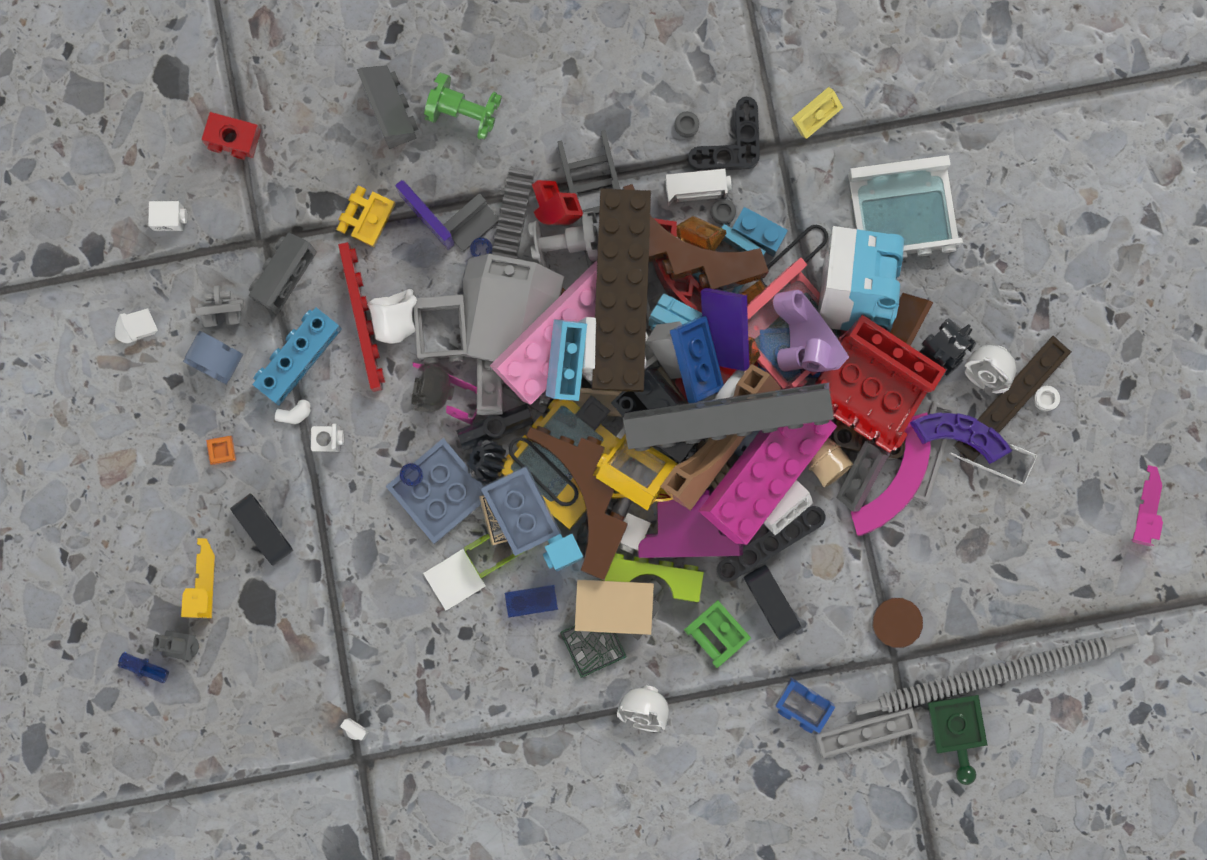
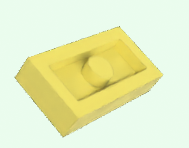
[791,87,843,139]

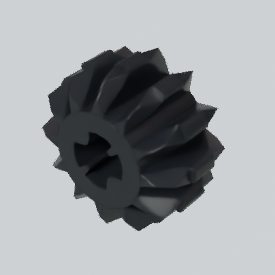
[467,440,507,483]

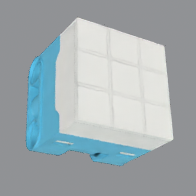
[818,226,904,332]

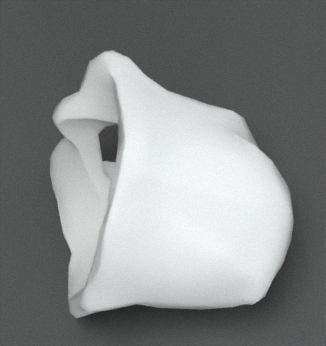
[367,289,417,344]

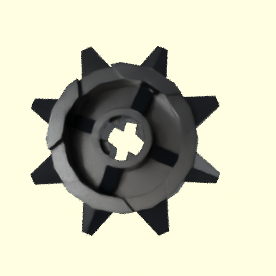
[919,319,976,379]

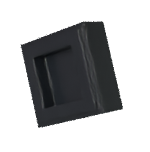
[575,395,611,431]

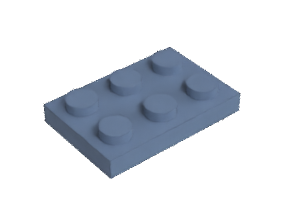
[481,465,561,556]

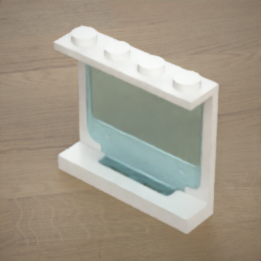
[848,155,963,259]

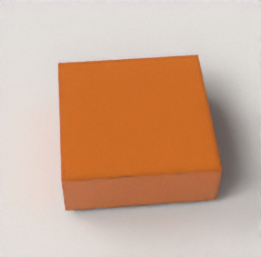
[206,435,236,465]

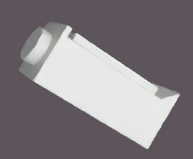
[665,169,732,207]

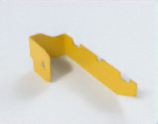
[181,538,215,618]

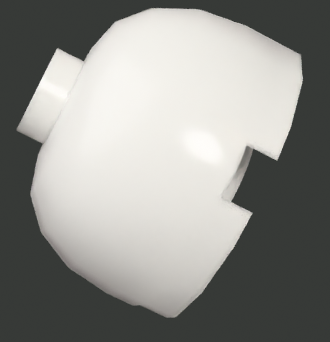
[965,345,1017,393]
[617,685,669,732]

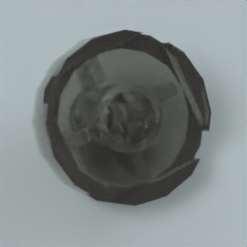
[411,362,454,413]

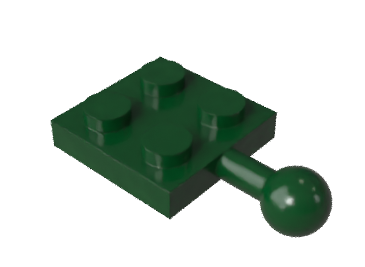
[927,695,988,785]

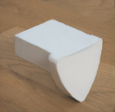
[115,308,158,343]

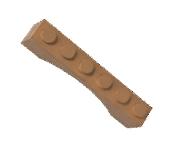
[660,364,781,511]

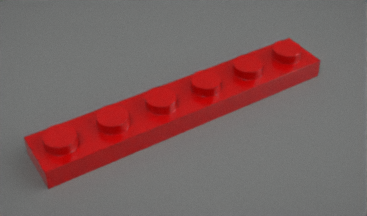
[338,242,386,392]

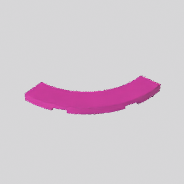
[851,412,931,537]

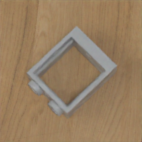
[414,295,468,365]

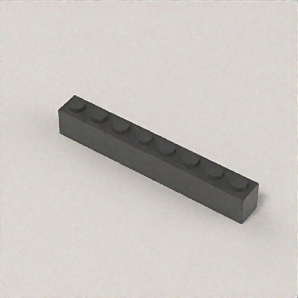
[623,383,834,451]

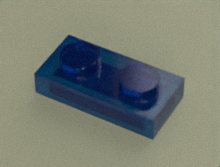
[504,585,558,618]

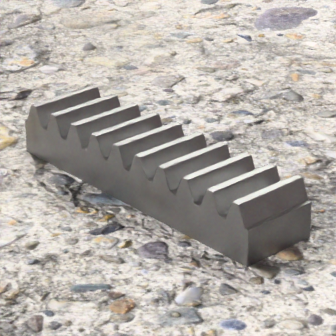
[492,167,535,259]

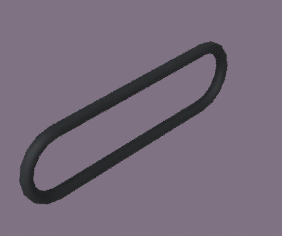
[759,224,828,288]
[508,437,578,506]

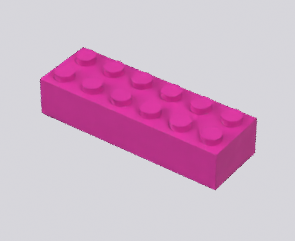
[699,420,837,545]

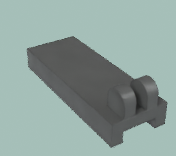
[836,441,890,512]

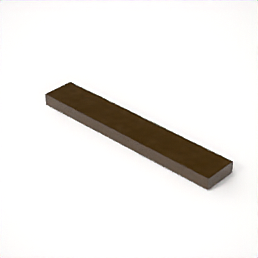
[953,336,1072,461]

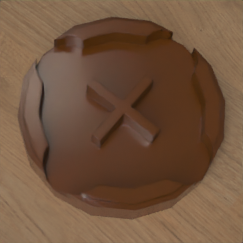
[872,598,923,648]

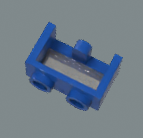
[775,678,835,734]

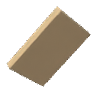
[575,580,654,635]

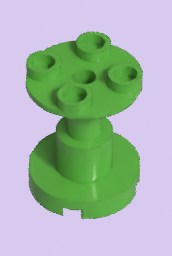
[424,72,502,140]

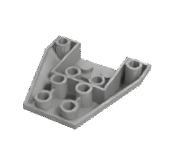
[463,254,565,362]

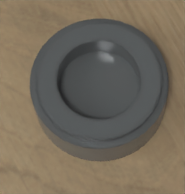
[675,111,699,138]
[711,199,736,225]

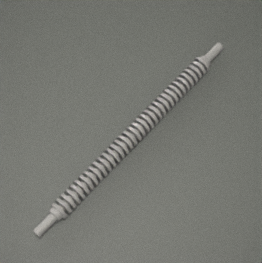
[855,633,1139,716]

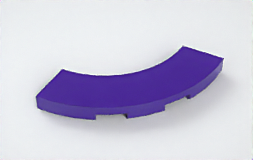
[910,412,1012,464]

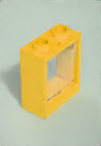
[596,434,678,511]

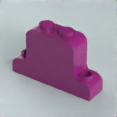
[638,490,743,558]

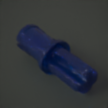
[118,652,169,683]

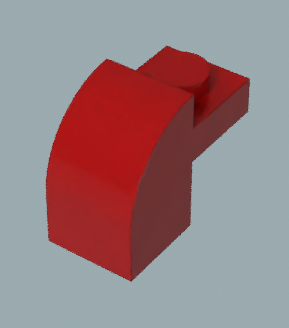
[532,180,583,225]

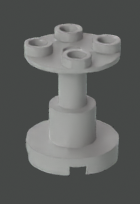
[528,211,599,267]

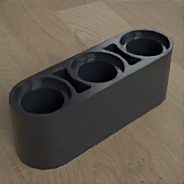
[230,493,293,566]
[743,565,802,640]

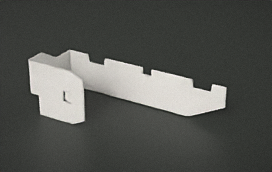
[949,444,1037,485]

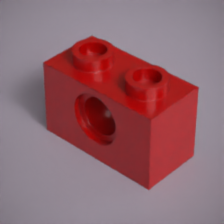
[201,112,261,160]

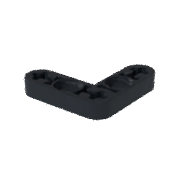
[688,96,760,171]

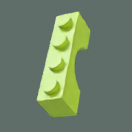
[600,553,704,603]

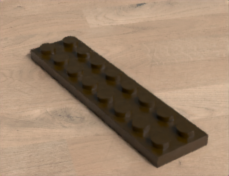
[592,189,651,392]

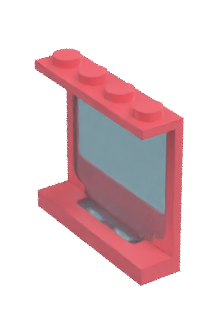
[747,258,848,390]

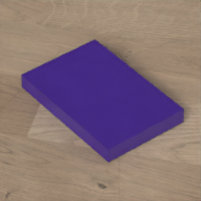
[395,180,455,250]
[701,288,749,371]

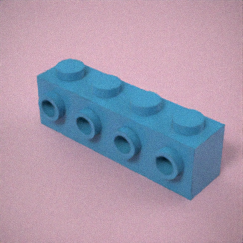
[252,307,342,406]

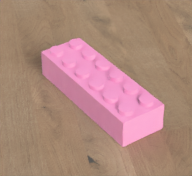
[490,261,597,405]

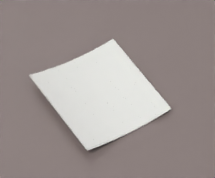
[423,549,485,611]

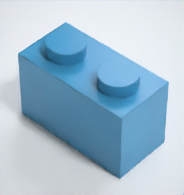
[732,207,788,257]

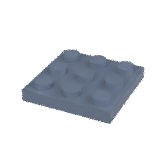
[386,438,484,544]

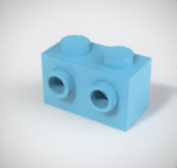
[543,534,584,571]

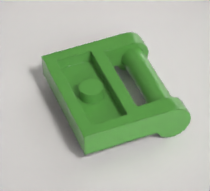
[684,600,751,668]

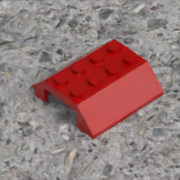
[815,315,946,453]

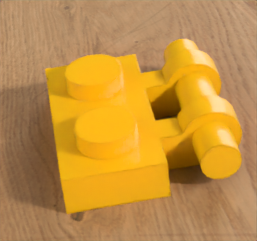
[336,185,396,247]

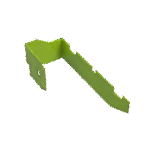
[464,534,524,578]

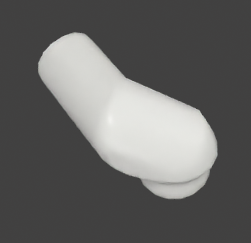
[275,400,311,424]

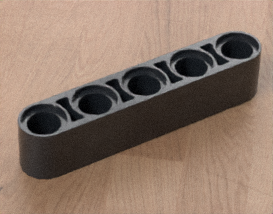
[716,506,826,582]

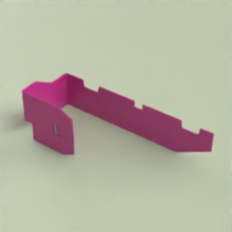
[413,362,477,425]
[1131,465,1163,546]

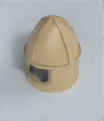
[808,438,853,488]

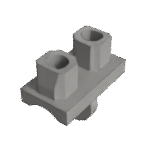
[195,285,244,327]

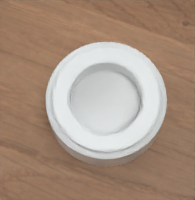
[1033,386,1060,411]

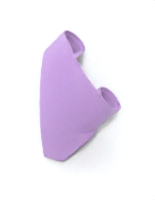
[773,290,849,372]

